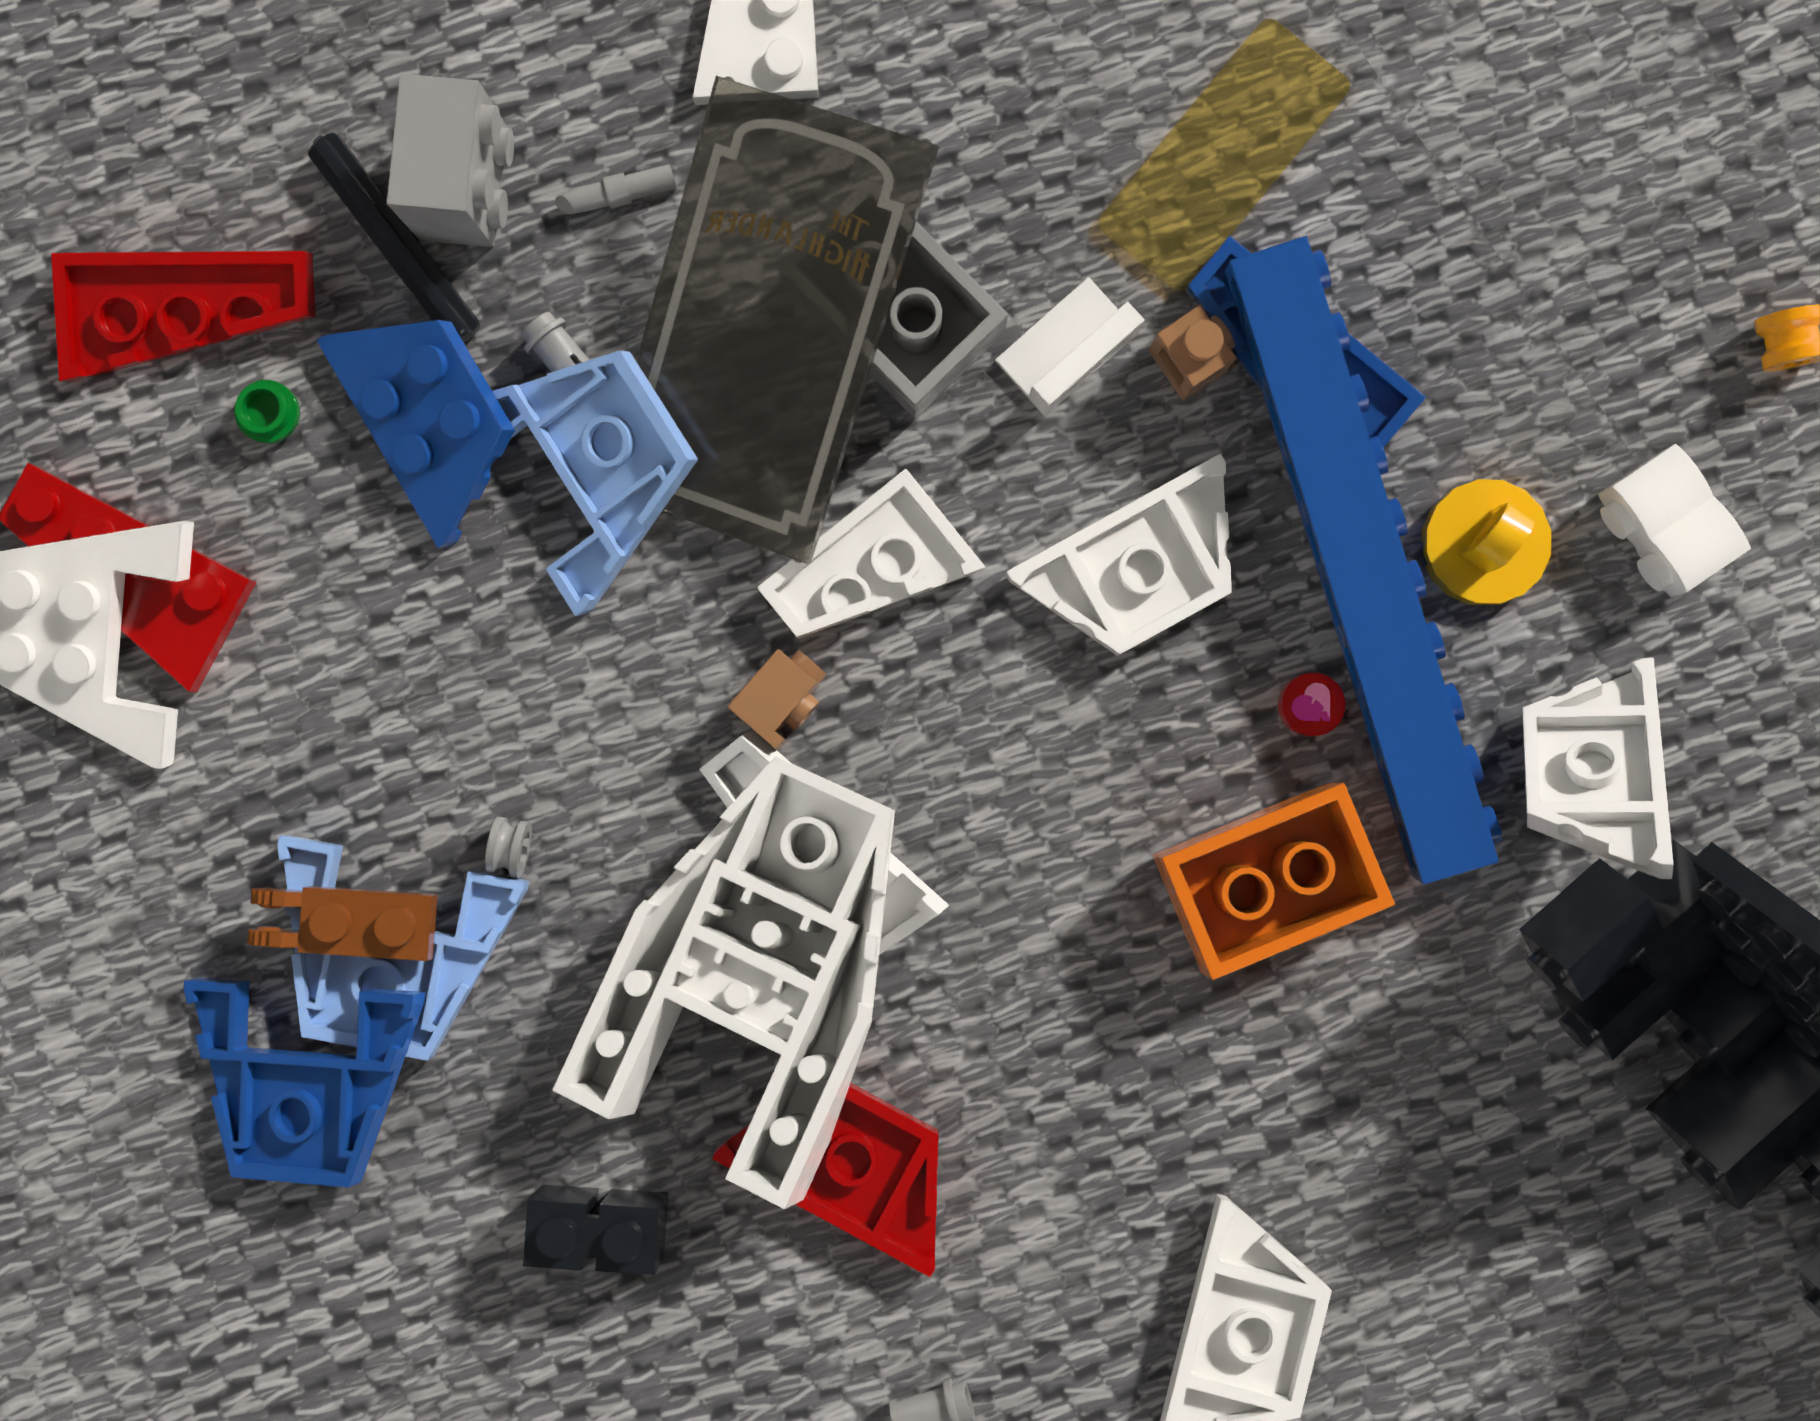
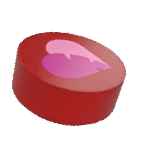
[1278,673,1346,737]

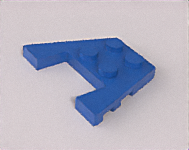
[183,978,425,1188]

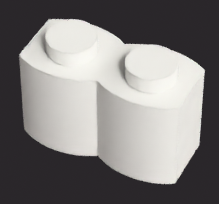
[1598,444,1751,597]

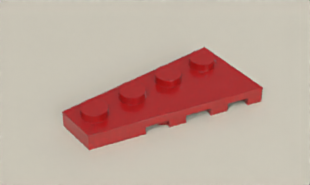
[51,251,316,383]
[0,463,257,693]

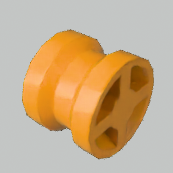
[1754,304,1820,372]

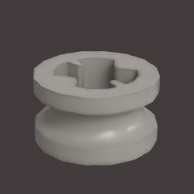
[485,816,532,878]

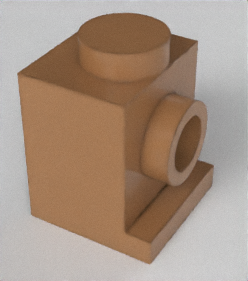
[1148,305,1236,401]
[727,648,827,750]

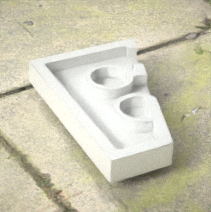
[757,469,986,639]

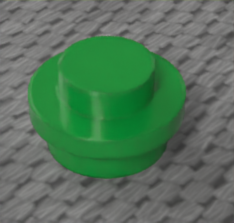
[234,380,300,444]

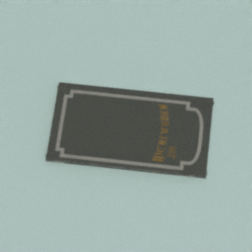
[636,75,939,564]

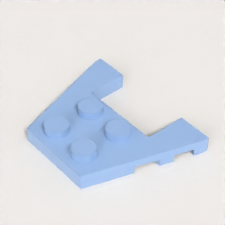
[492,351,698,616]
[277,835,529,1061]

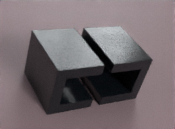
[523,1184,669,1275]

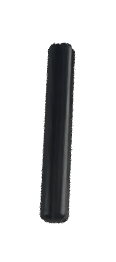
[308,132,480,342]

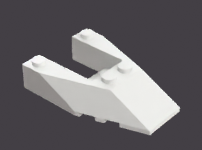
[552,756,895,1209]

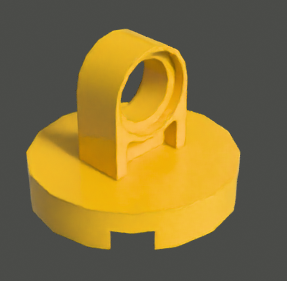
[1421,479,1551,605]

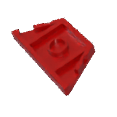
[712,1082,939,1278]

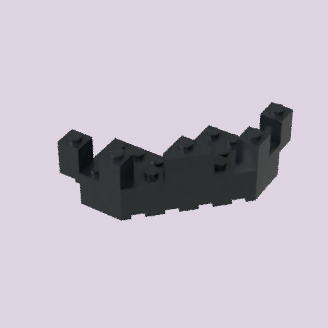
[1519,839,1820,1318]

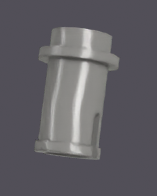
[521,312,590,372]
[889,1378,975,1421]

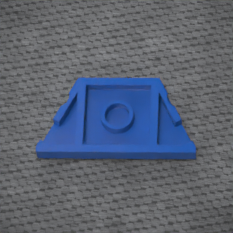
[316,320,515,548]

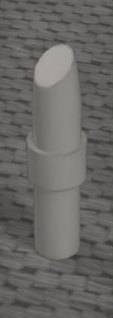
[555,164,677,214]

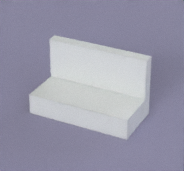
[995,277,1145,416]

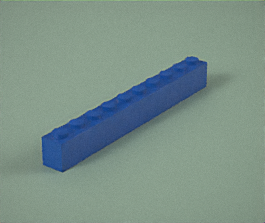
[1225,235,1502,885]

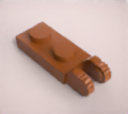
[247,886,438,961]

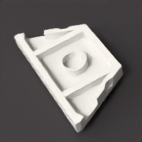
[1006,453,1232,656]
[1522,658,1674,879]
[1160,1194,1332,1421]

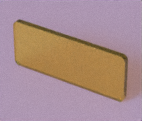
[1099,19,1350,291]

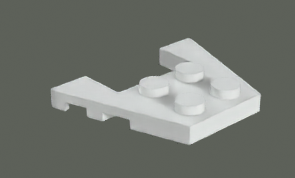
[0,521,194,769]

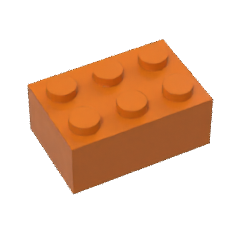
[1152,783,1395,980]

